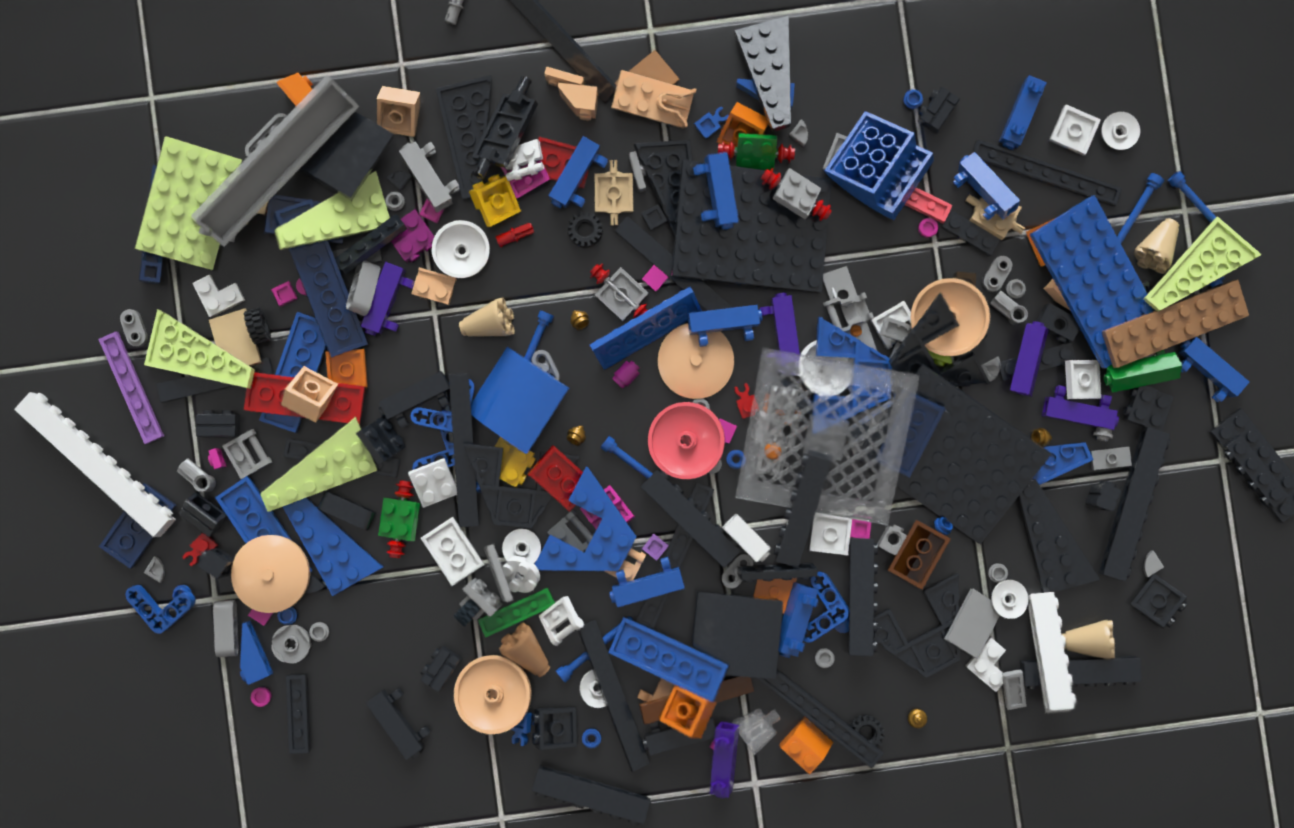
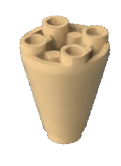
[1134,219,1179,274]
[459,297,515,337]
[1061,620,1115,659]

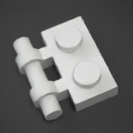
[506,139,544,181]

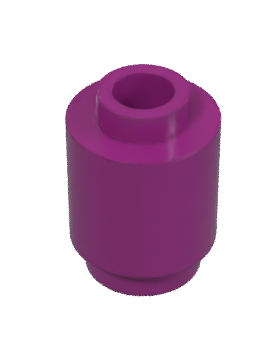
[612,360,640,389]

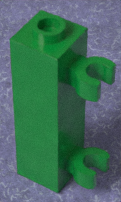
[1104,350,1182,393]

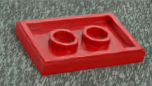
[538,137,590,189]
[527,445,583,512]

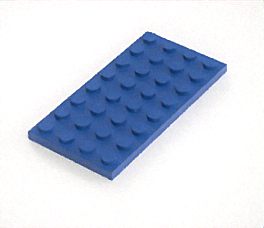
[1030,195,1155,368]

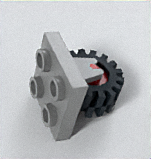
[453,578,503,627]

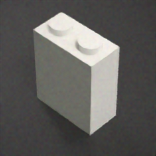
[722,514,770,562]

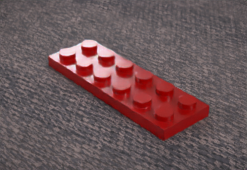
[244,372,365,425]

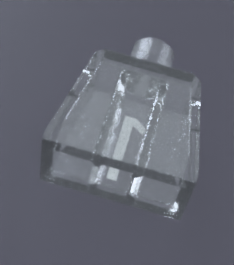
[732,708,781,755]

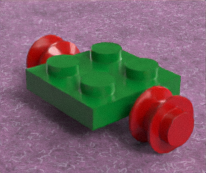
[718,133,795,171]
[378,480,420,558]

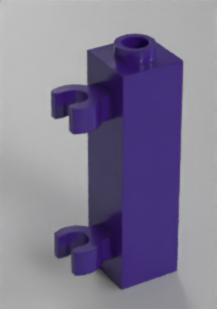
[361,262,415,336]
[759,293,800,367]
[1010,321,1048,397]
[1041,385,1119,430]
[710,721,739,798]

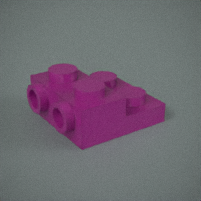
[391,209,435,263]

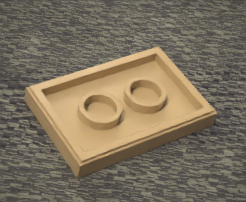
[209,308,262,367]

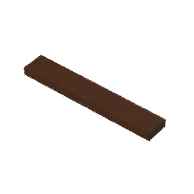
[639,676,754,724]

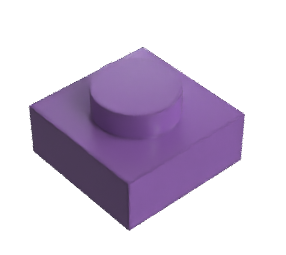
[642,534,669,561]

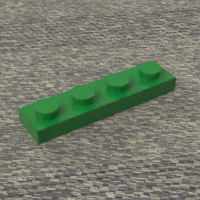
[478,587,555,638]

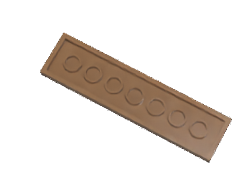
[1102,280,1249,368]

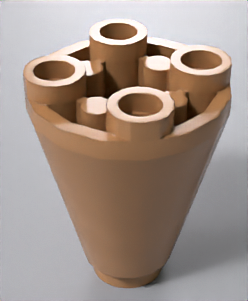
[499,622,550,677]

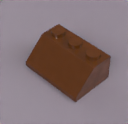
[888,520,950,590]

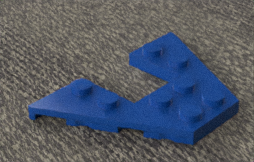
[812,317,892,434]
[534,466,637,571]

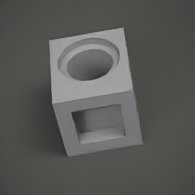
[878,524,907,556]

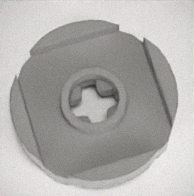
[271,624,312,663]

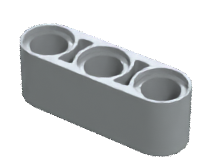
[346,260,380,316]
[213,600,239,657]

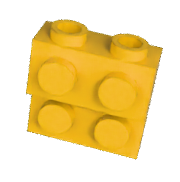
[469,174,521,227]
[495,437,536,487]

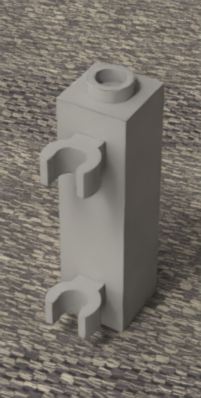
[399,141,460,213]

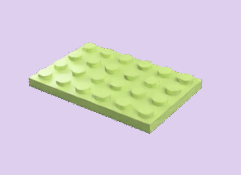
[135,136,242,270]

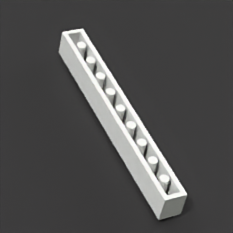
[14,392,176,537]

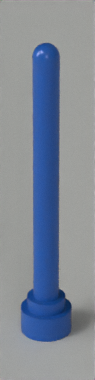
[1168,171,1216,223]
[1117,173,1164,244]
[525,310,554,361]
[600,436,653,479]
[556,617,633,683]

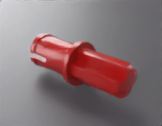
[496,223,534,247]

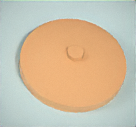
[910,278,990,356]
[658,323,734,399]
[231,535,310,613]
[454,655,531,734]

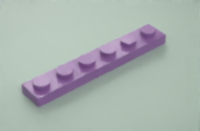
[98,332,164,444]

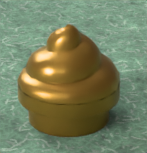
[570,310,589,330]
[567,426,586,446]
[1031,428,1052,447]
[908,709,927,729]

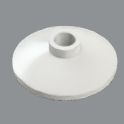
[1101,112,1140,150]
[502,529,541,564]
[991,580,1028,619]
[580,670,606,708]

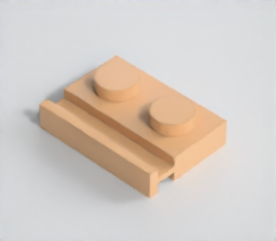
[544,67,584,87]
[411,267,456,305]

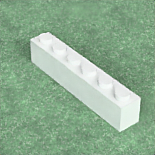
[1028,592,1076,713]

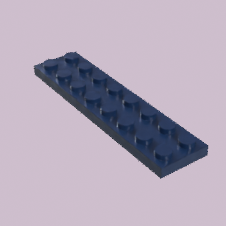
[274,199,368,358]

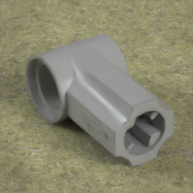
[990,291,1028,325]
[177,458,216,492]

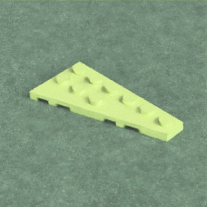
[275,171,390,250]
[1143,217,1262,312]
[144,309,255,388]
[260,417,377,512]

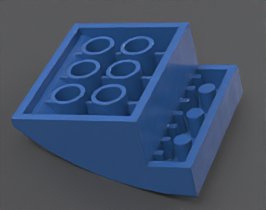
[824,111,934,220]
[471,346,570,454]

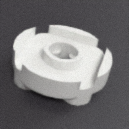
[502,556,540,593]

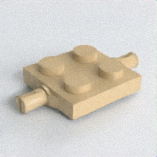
[595,160,633,226]
[965,194,1025,240]

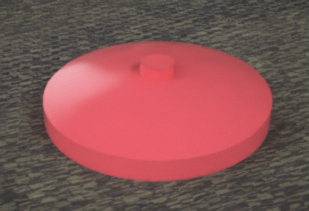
[648,402,725,479]

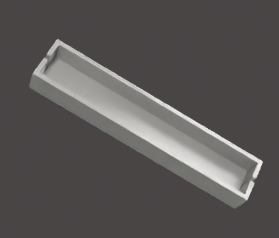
[191,75,359,246]

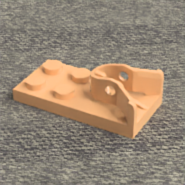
[611,70,697,129]

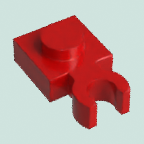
[734,383,760,419]
[182,533,218,566]

